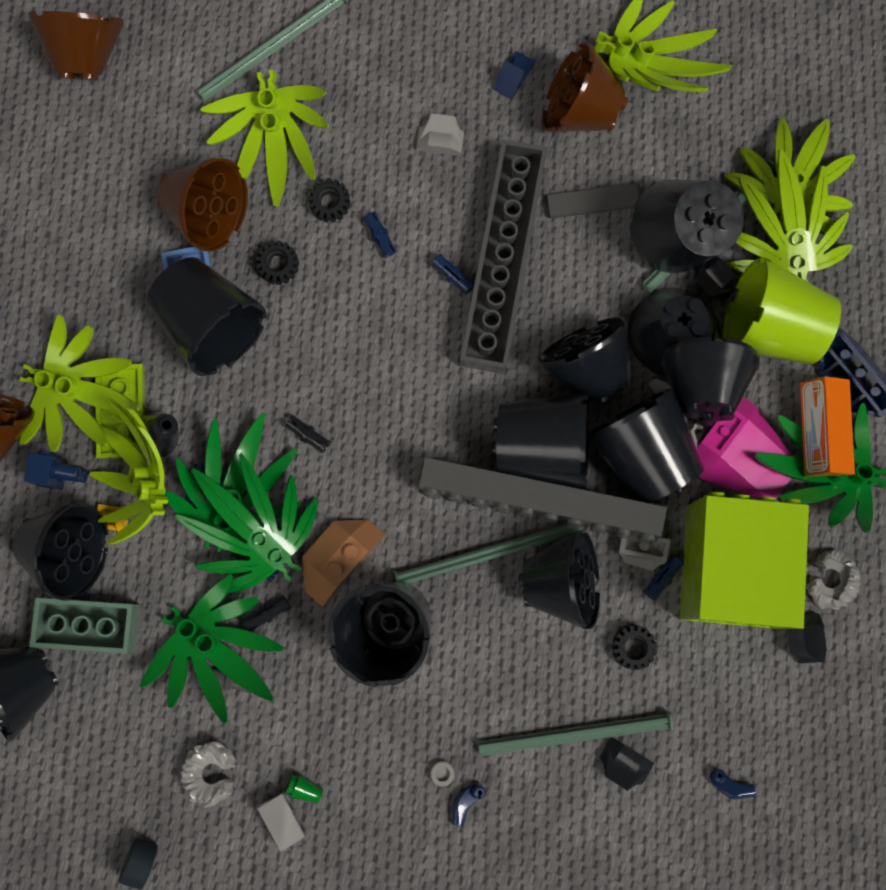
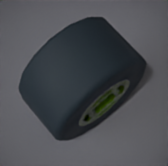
[118,838,158,890]

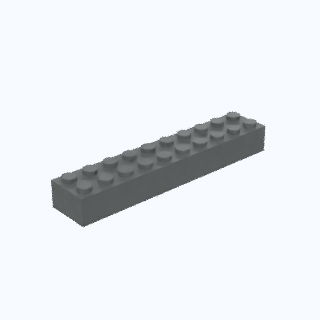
[460,139,548,374]
[419,457,667,544]

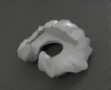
[806,549,861,610]
[180,742,236,808]

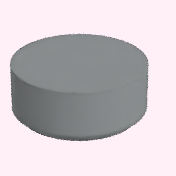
[430,760,455,786]

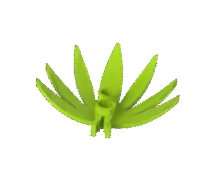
[594,0,732,92]
[200,70,329,207]
[723,118,856,233]
[725,149,853,282]
[19,314,140,452]
[89,400,168,544]

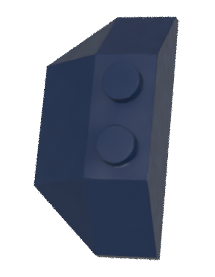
[818,328,886,417]

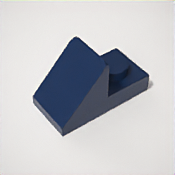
[493,51,535,100]

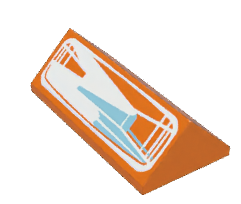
[800,376,855,477]

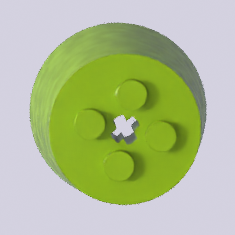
[722,258,841,364]

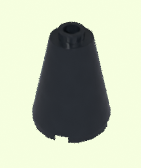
[131,412,179,458]

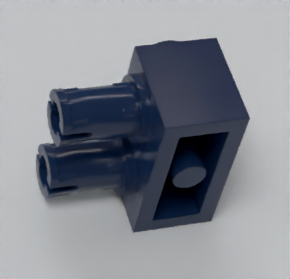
[23,450,88,490]

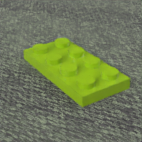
[95,364,145,460]

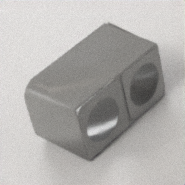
[257,791,307,852]

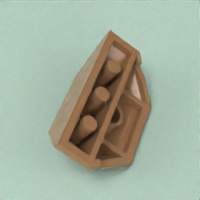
[302,519,386,607]

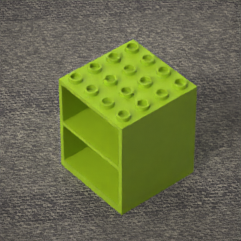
[680,492,809,629]

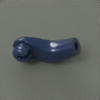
[710,769,755,800]
[452,783,485,826]

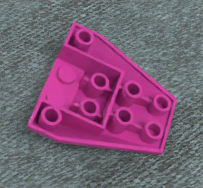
[697,397,792,500]

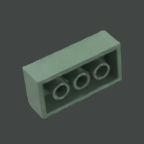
[29,598,140,654]

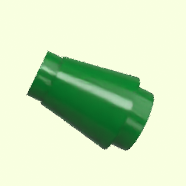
[285,774,323,804]

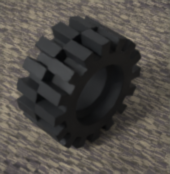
[308,178,350,223]
[256,240,299,285]
[611,626,657,670]

